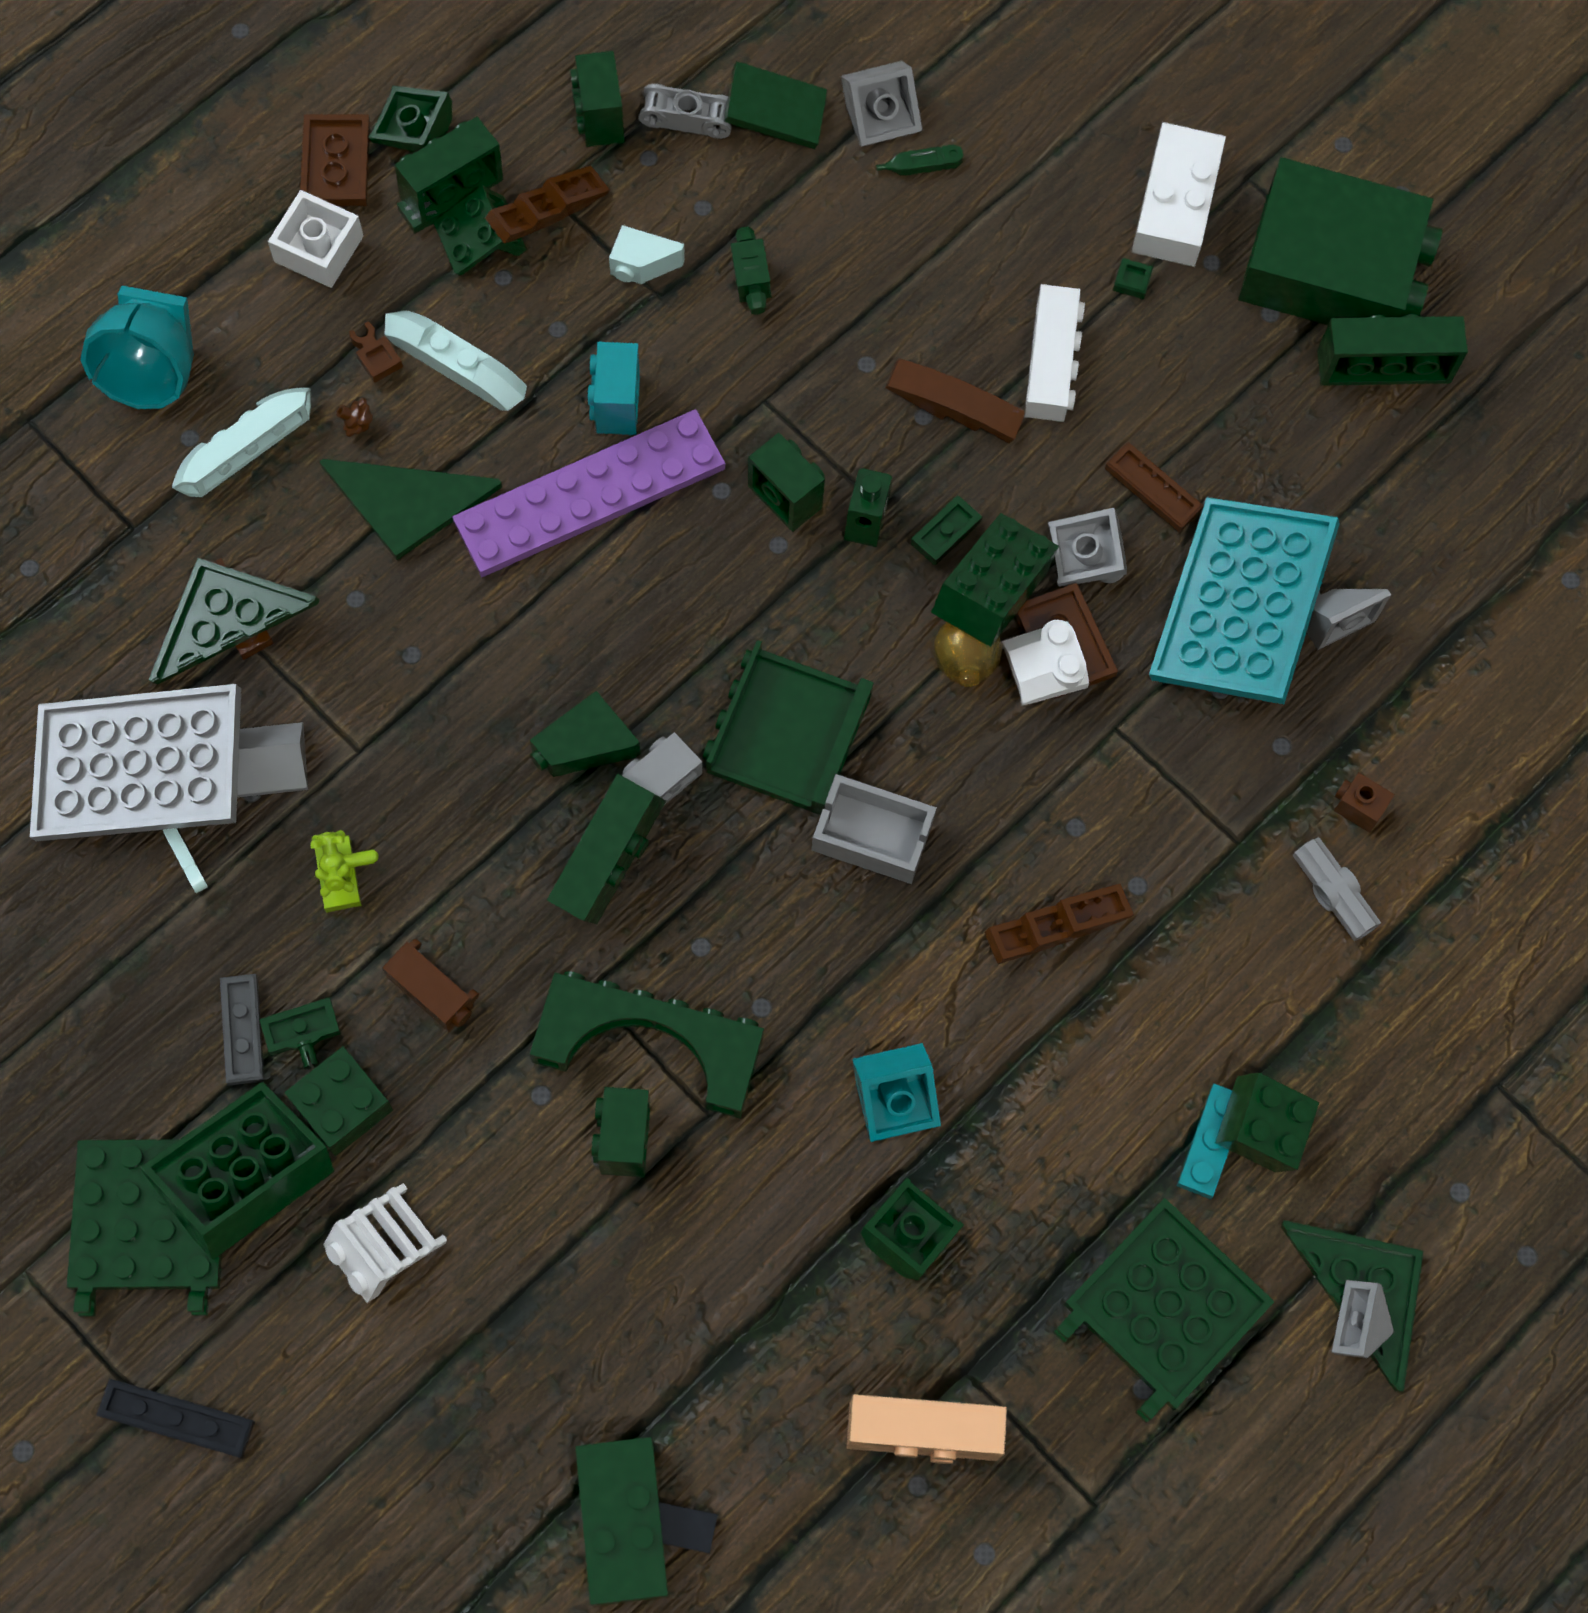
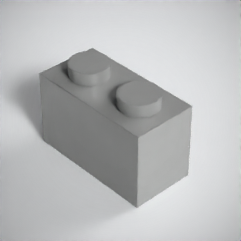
[622,732,703,805]

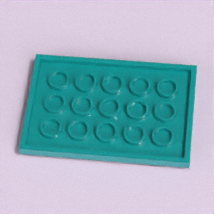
[1149,497,1340,705]

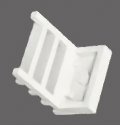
[323,1183,447,1303]

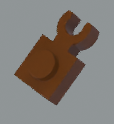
[349,321,403,383]

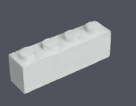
[1024,284,1085,422]

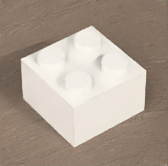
[268,190,364,288]

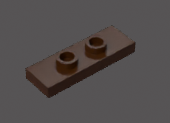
[1104,442,1203,533]

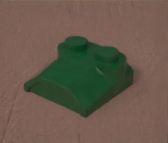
[368,86,453,154]
[860,1178,964,1281]

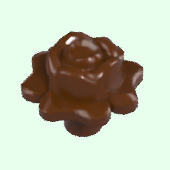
[336,398,373,437]

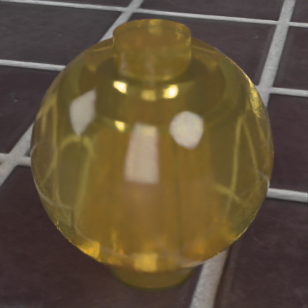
[933,622,1002,687]

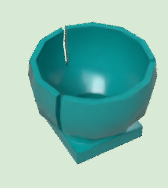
[80,286,194,409]

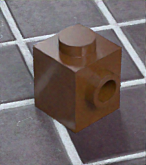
[1334,772,1395,833]

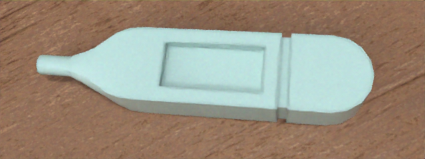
[163,828,208,893]

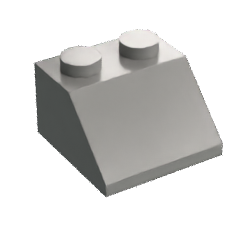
[841,61,922,146]

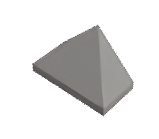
[1332,1280,1394,1358]

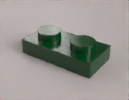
[911,495,982,566]

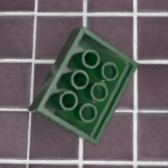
[140,1082,334,1260]

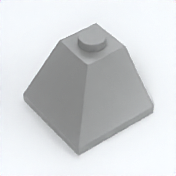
[1307,589,1391,650]

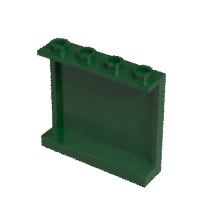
[702,640,874,815]

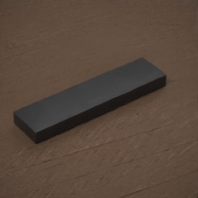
[97,1378,255,1459]

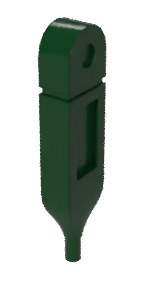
[876,145,963,176]

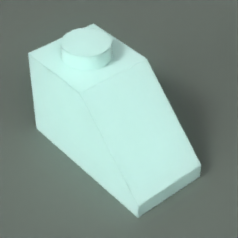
[609,225,685,284]

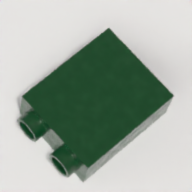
[1238,157,1443,325]

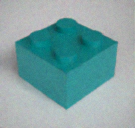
[588,342,640,435]

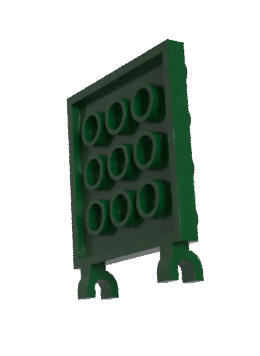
[67,1139,222,1317]
[1053,1198,1275,1423]

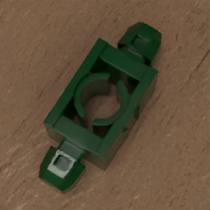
[730,227,772,315]

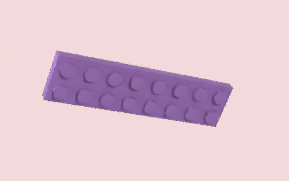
[452,409,725,578]

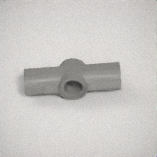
[1293,837,1381,942]

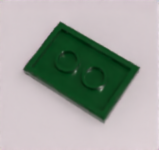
[724,61,827,149]

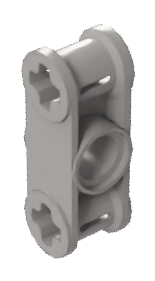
[639,84,731,138]

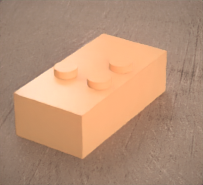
[847,1394,1007,1464]

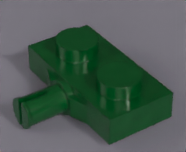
[259,997,341,1070]

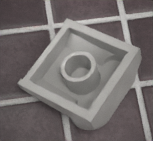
[1048,508,1127,586]

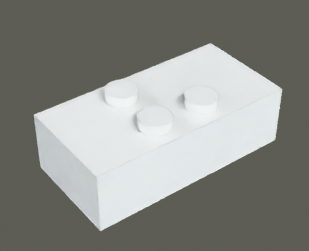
[1131,122,1226,267]

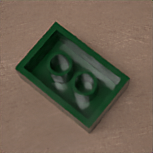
[395,116,503,223]

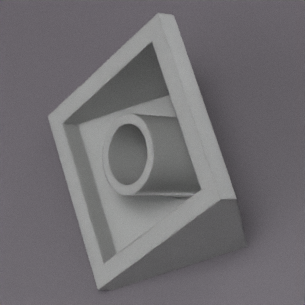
[237,722,308,797]

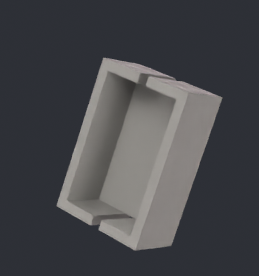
[812,774,936,884]

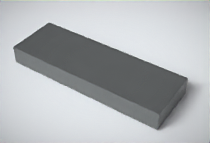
[220,974,265,1086]

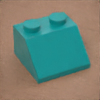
[852,1043,941,1142]

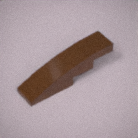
[485,165,610,244]
[885,358,1025,443]
[984,884,1134,964]

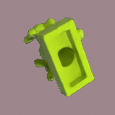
[310,830,378,913]

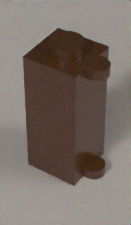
[382,938,479,1032]

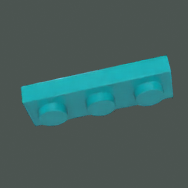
[1176,1084,1232,1199]

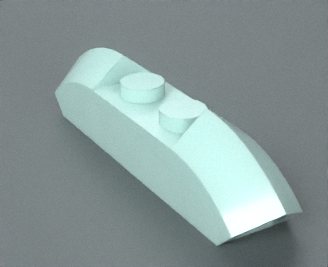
[385,311,527,411]
[172,388,311,497]

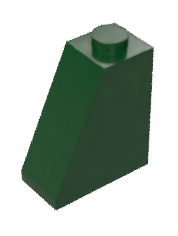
[530,691,641,777]

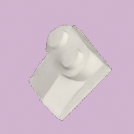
[1001,620,1089,706]

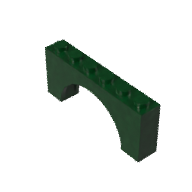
[530,971,764,1119]

